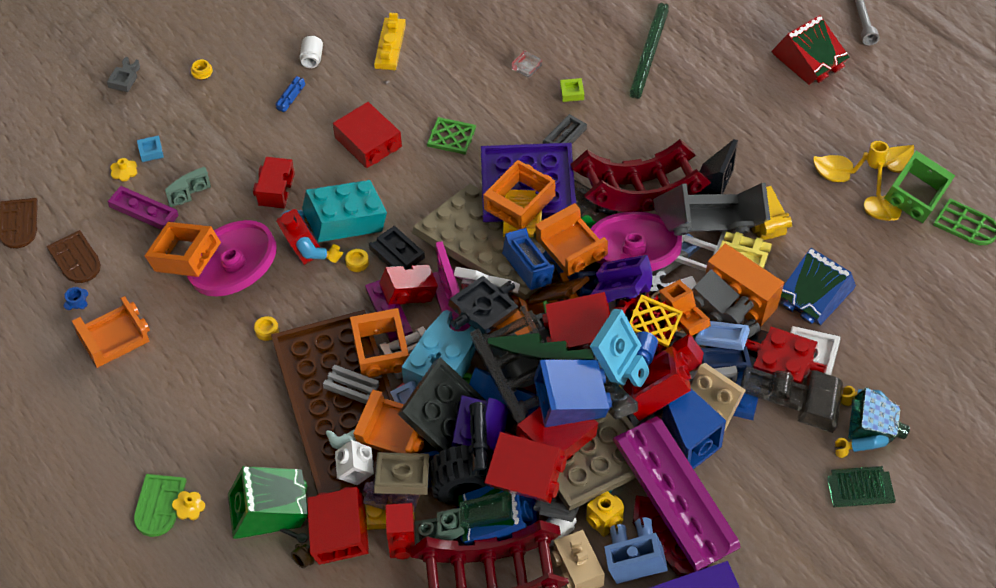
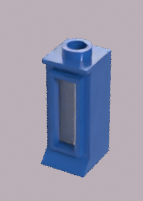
[502,228,554,290]

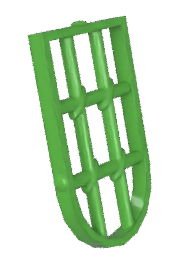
[933,199,996,245]

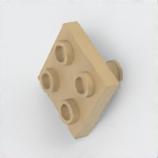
[690,363,746,430]

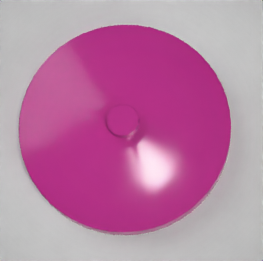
[591,212,682,271]
[187,220,277,297]

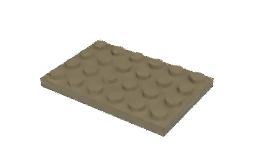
[412,184,558,301]

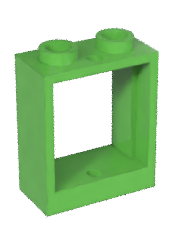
[884,150,955,223]

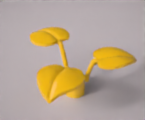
[813,141,914,221]

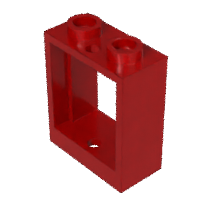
[623,346,691,421]

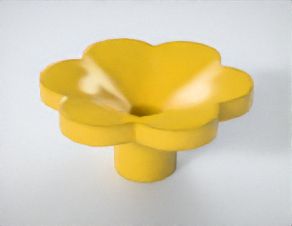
[110,158,137,181]
[172,491,205,520]

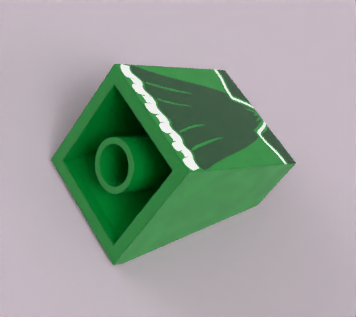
[228,466,308,539]

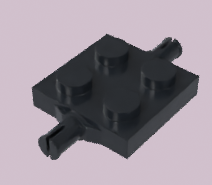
[448,276,519,336]

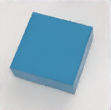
[137,136,164,162]

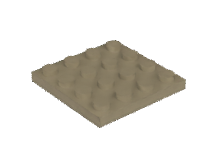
[516,384,636,510]

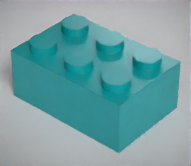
[302,180,387,242]

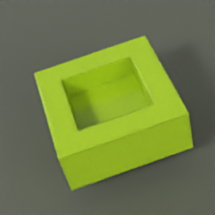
[560,78,584,102]

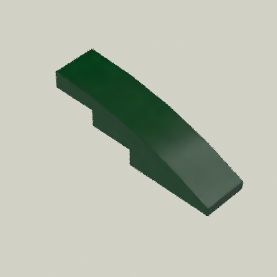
[487,333,595,360]

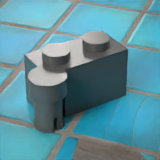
[692,269,754,324]

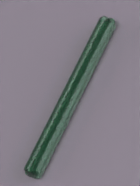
[630,3,669,99]

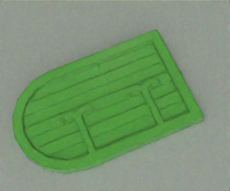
[134,474,187,537]

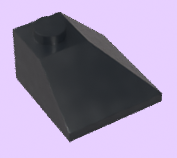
[695,139,738,195]

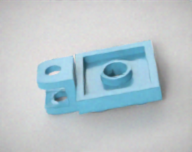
[590,309,649,387]

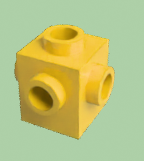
[586,491,624,537]

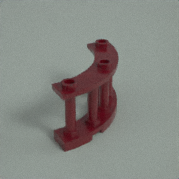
[570,139,711,212]
[411,520,569,588]

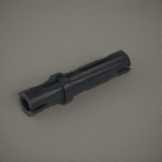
[469,402,490,477]

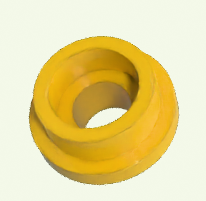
[191,59,213,79]

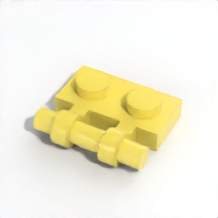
[719,231,772,268]

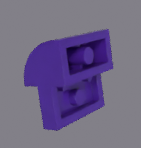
[591,255,652,303]
[451,395,509,455]

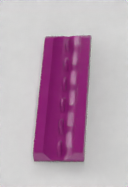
[612,416,741,572]

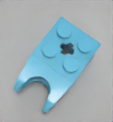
[402,310,479,386]

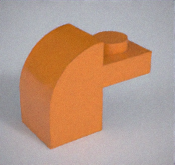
[659,280,711,336]

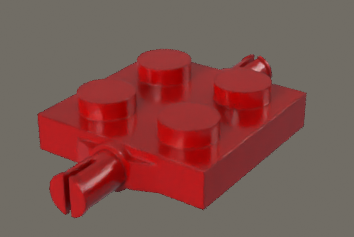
[745,327,828,387]

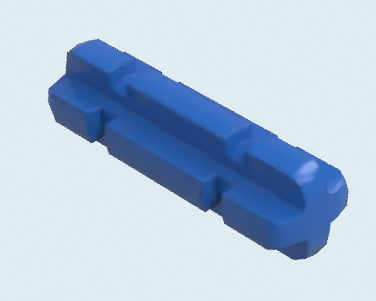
[275,76,305,112]

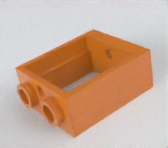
[483,160,555,229]
[144,222,221,277]
[350,308,409,378]

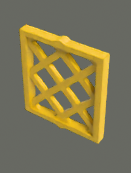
[629,294,683,348]

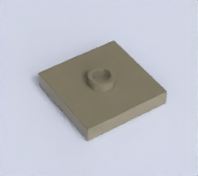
[374,452,429,495]

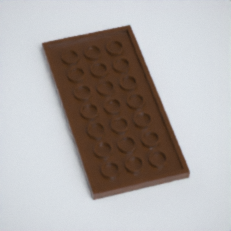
[271,309,394,494]

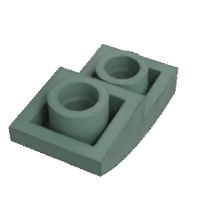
[165,167,211,207]
[415,508,465,544]

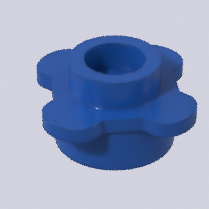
[63,287,88,310]

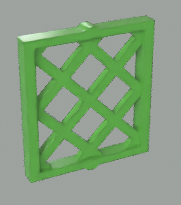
[427,117,476,155]

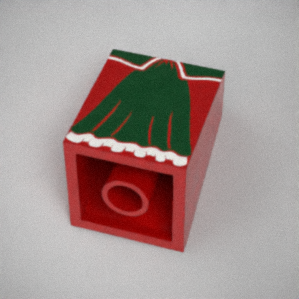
[771,15,850,85]

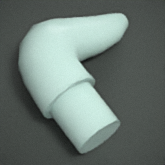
[326,430,356,449]

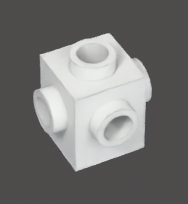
[335,440,374,485]

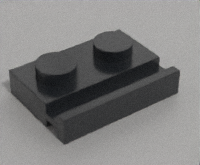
[369,225,425,270]

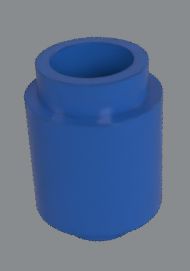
[636,331,658,365]

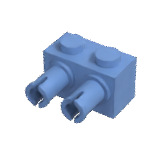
[604,517,668,584]

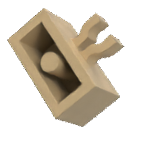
[551,530,605,588]

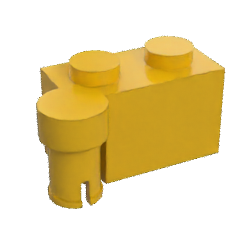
[751,186,792,240]

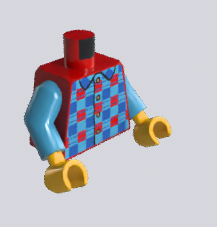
[276,209,343,265]

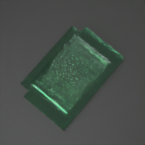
[827,466,896,508]

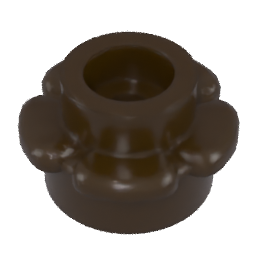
[291,544,314,569]

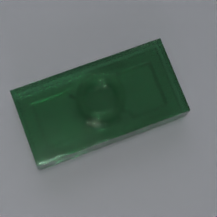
[460,491,512,530]

